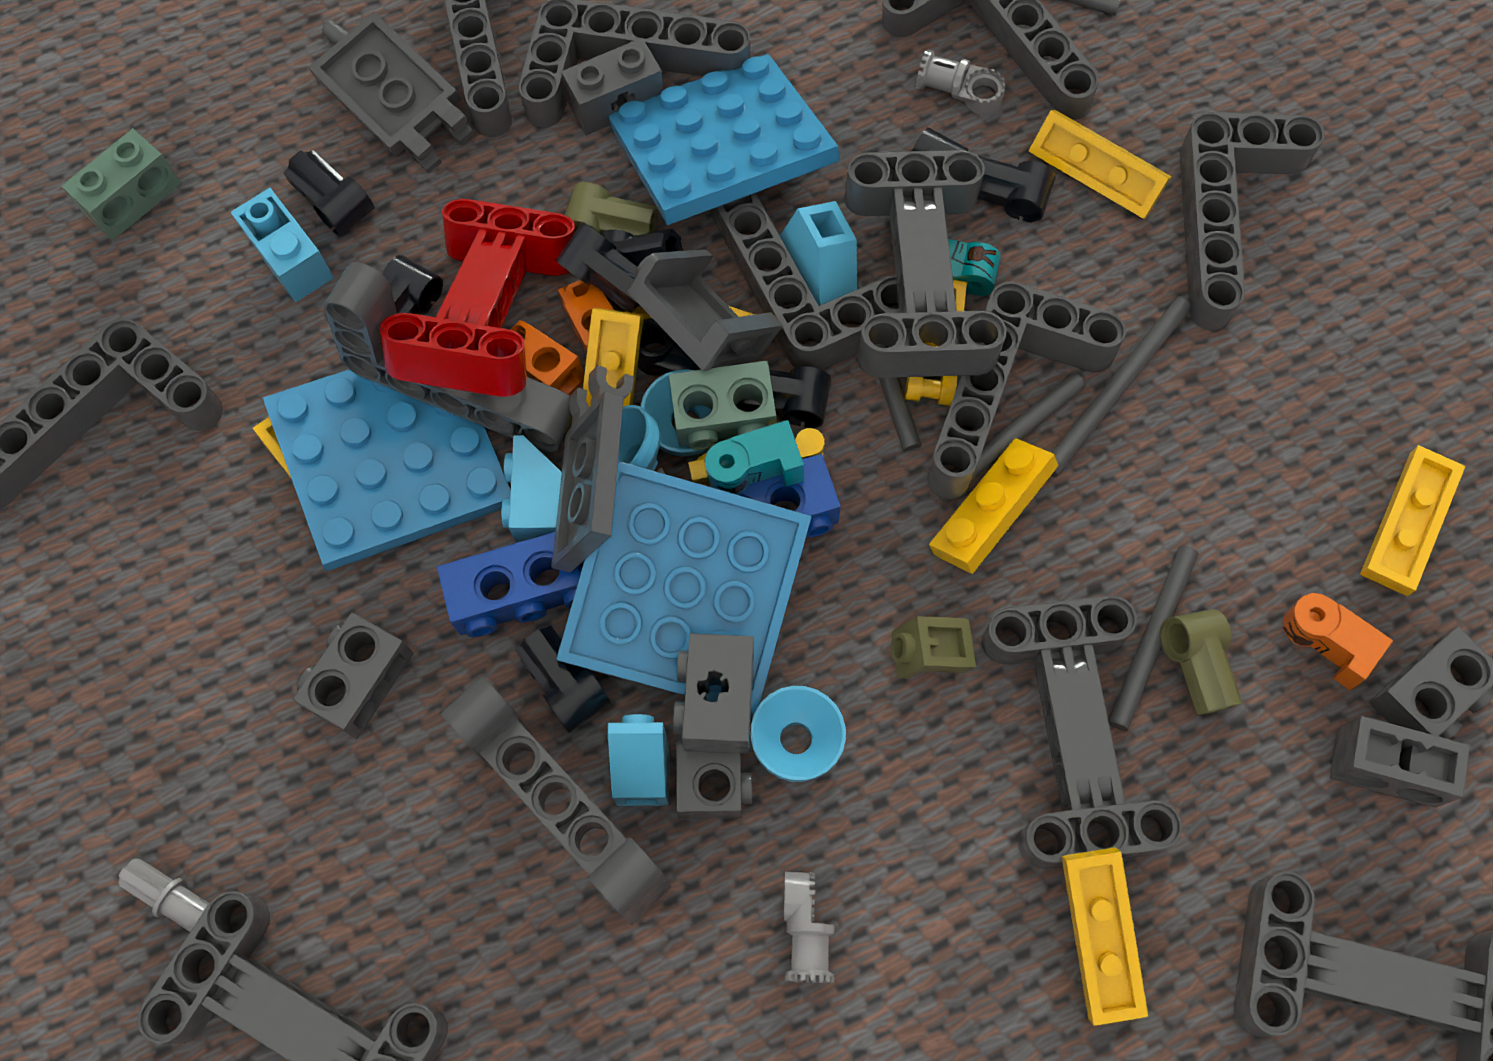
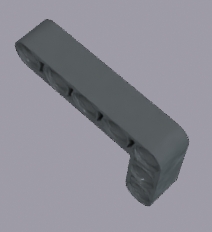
[445,0,512,137]
[519,0,751,128]
[882,0,1098,119]
[1180,112,1325,331]
[710,193,899,370]
[324,262,573,452]
[927,282,1126,500]
[0,318,223,509]

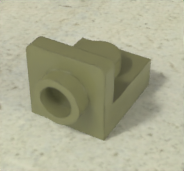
[891,616,976,679]

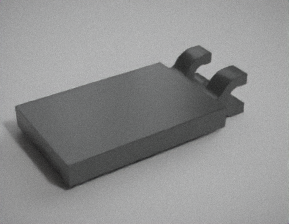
[308,11,475,173]
[552,365,634,573]

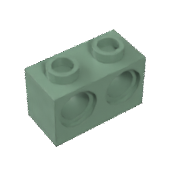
[61,128,182,241]
[669,360,776,450]

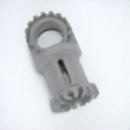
[916,49,1005,115]
[784,872,835,983]

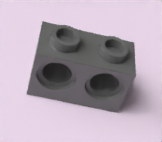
[292,612,414,740]
[1368,626,1493,739]
[1329,716,1470,808]
[677,721,752,820]

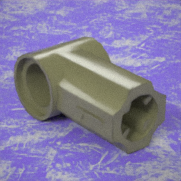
[565,182,658,236]
[1160,609,1243,716]

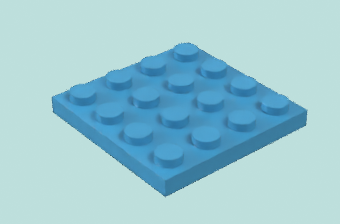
[609,54,840,225]
[263,370,511,572]
[556,461,812,714]

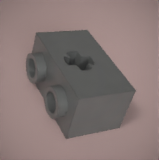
[561,38,664,135]
[673,633,754,754]

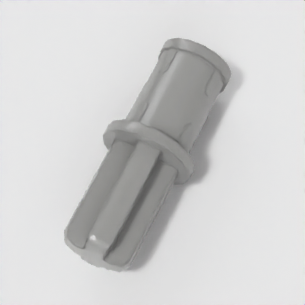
[118,858,209,932]

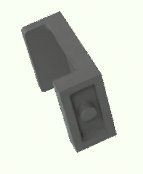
[627,249,783,371]

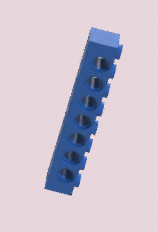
[436,454,841,637]

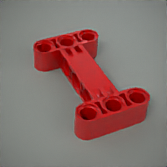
[379,199,575,397]

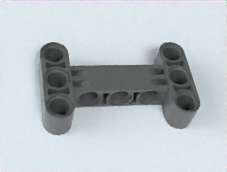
[844,150,1007,378]
[982,596,1182,869]
[439,675,671,925]
[1234,871,1493,1061]
[137,891,448,1061]

